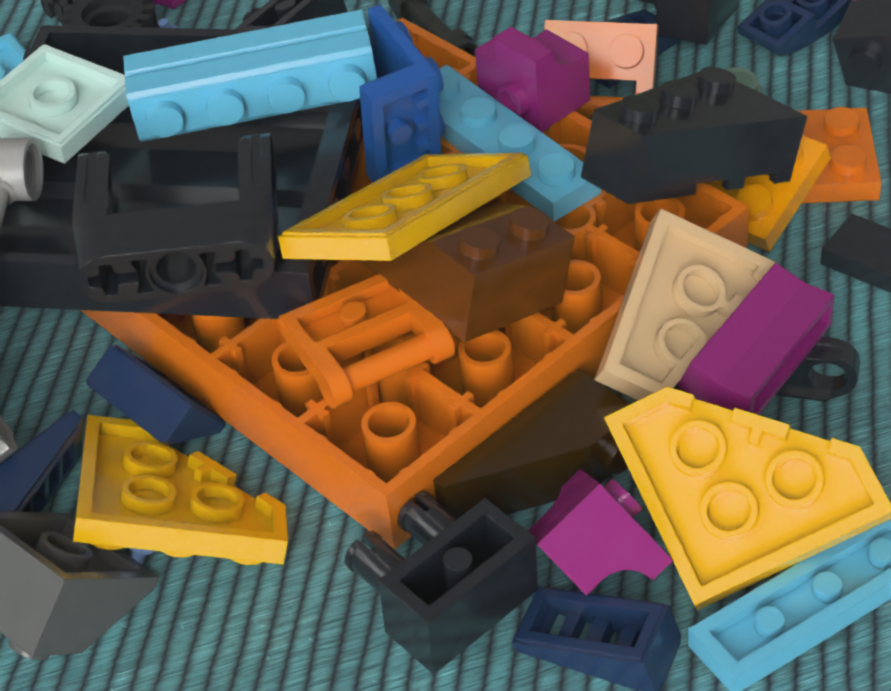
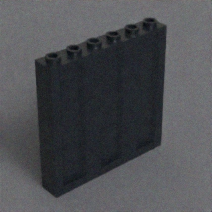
[0,25,370,319]

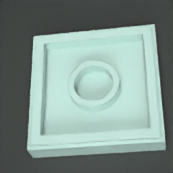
[0,44,129,164]

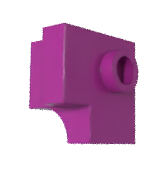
[475,27,590,132]
[528,469,673,596]

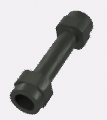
[388,0,478,57]

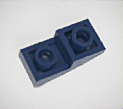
[737,0,852,55]

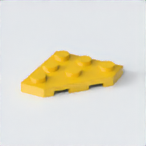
[604,387,891,611]
[73,415,288,565]

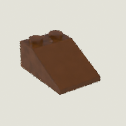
[359,203,575,343]

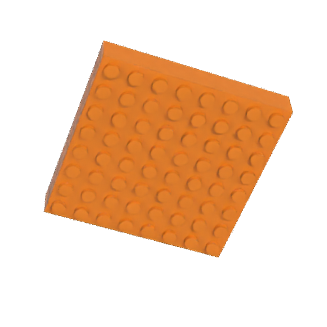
[80,17,749,549]

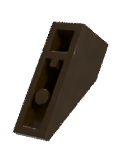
[433,369,630,518]

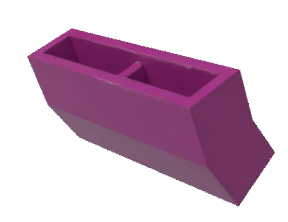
[678,262,835,415]

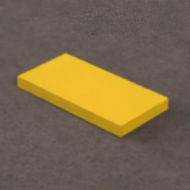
[278,152,531,261]

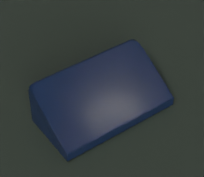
[86,344,225,444]

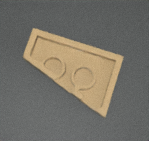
[595,208,777,400]

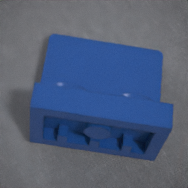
[359,4,445,182]

